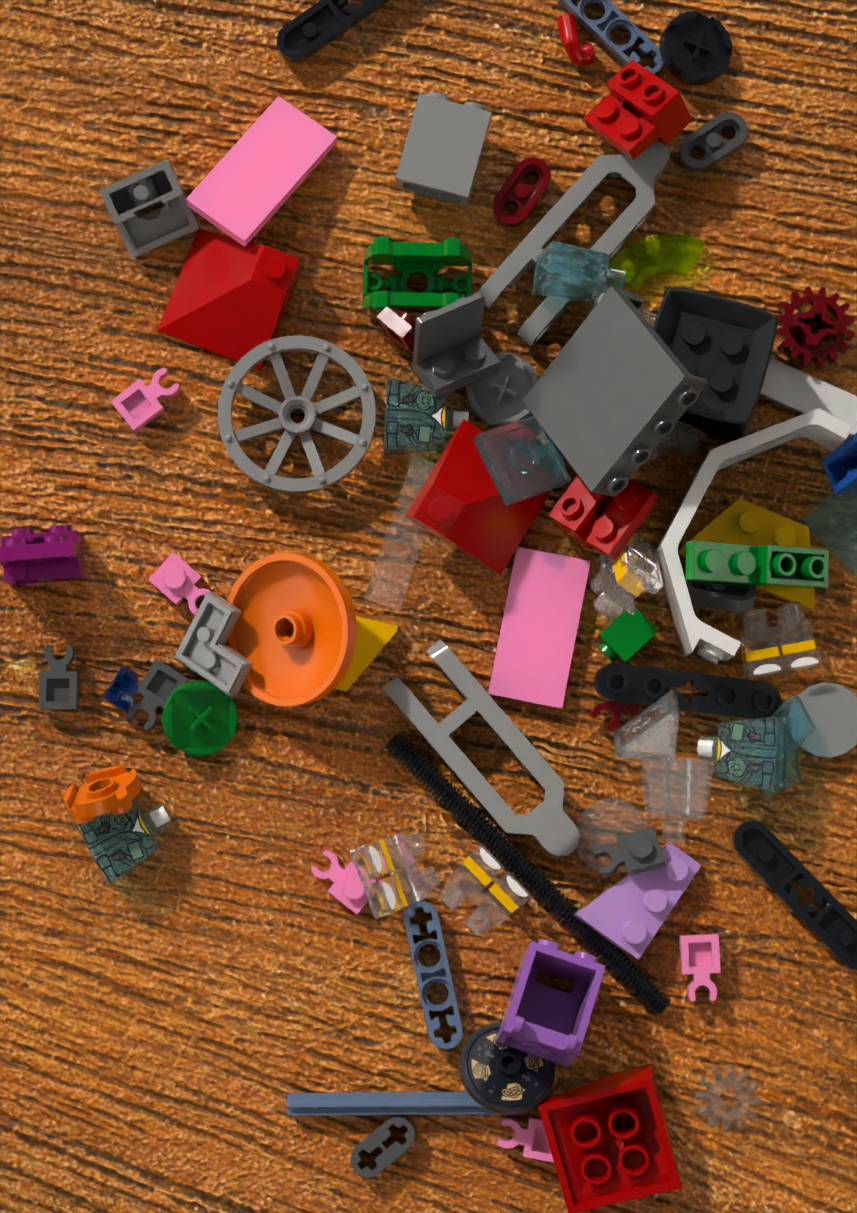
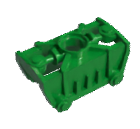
[362,236,473,312]

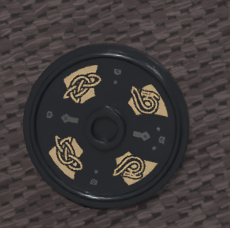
[459,1022,555,1115]

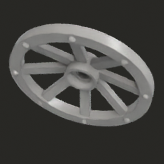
[218,335,376,494]

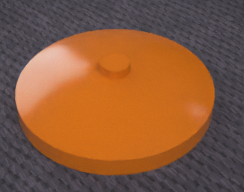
[226,553,357,706]

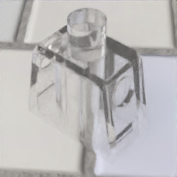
[639,757,715,844]

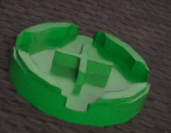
[161,680,239,757]

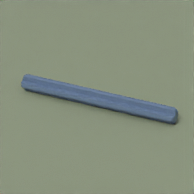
[286,1092,506,1116]

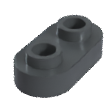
[678,112,748,172]
[684,574,757,613]

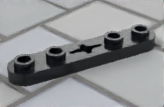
[277,0,390,63]
[594,663,781,720]
[732,821,857,970]

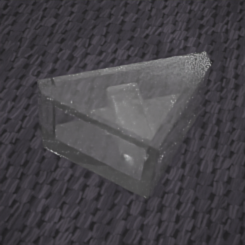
[614,690,679,761]

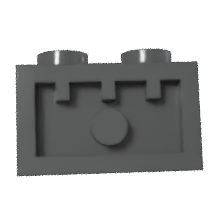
[412,292,500,399]

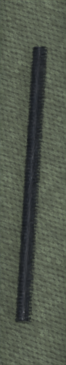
[385,732,671,1016]

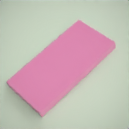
[186,96,337,247]
[488,547,591,709]

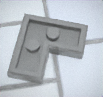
[174,592,253,696]

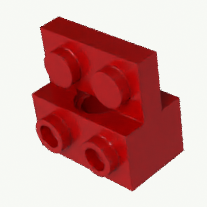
[583,59,692,161]
[548,475,659,560]

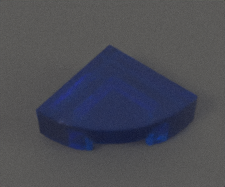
[104,665,138,712]

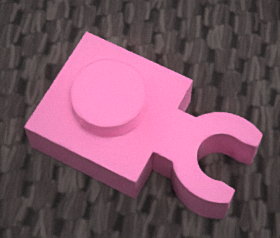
[111,368,181,433]
[148,552,211,615]
[311,850,379,914]
[679,934,721,1002]
[497,1116,554,1163]

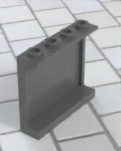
[522,286,709,497]

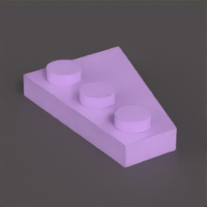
[574,843,701,960]

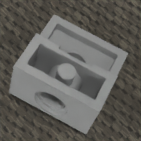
[99,158,200,258]

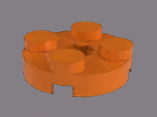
[63,766,141,824]

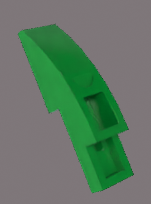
[685,541,829,588]

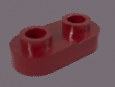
[492,157,551,228]

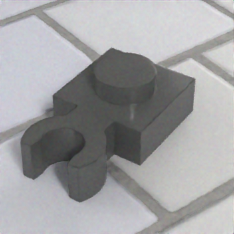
[39,645,79,710]
[127,659,189,730]
[593,826,665,878]

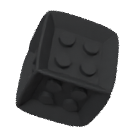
[653,288,779,439]

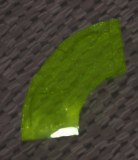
[604,234,706,292]

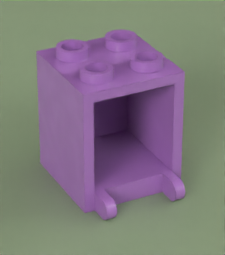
[495,939,606,1067]

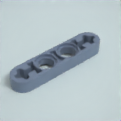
[556,0,663,76]
[404,901,463,1049]

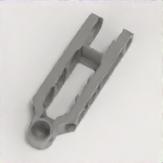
[477,140,670,346]
[382,639,580,856]

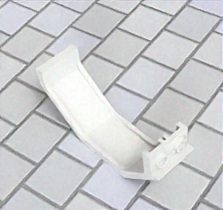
[655,408,853,664]

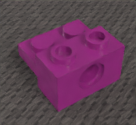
[0,525,86,586]

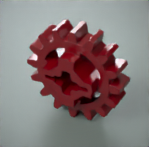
[775,286,855,369]

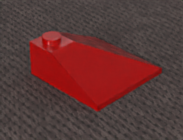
[157,229,302,371]
[404,419,558,575]
[538,1064,682,1213]

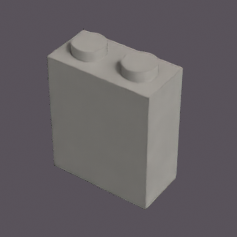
[395,92,492,207]

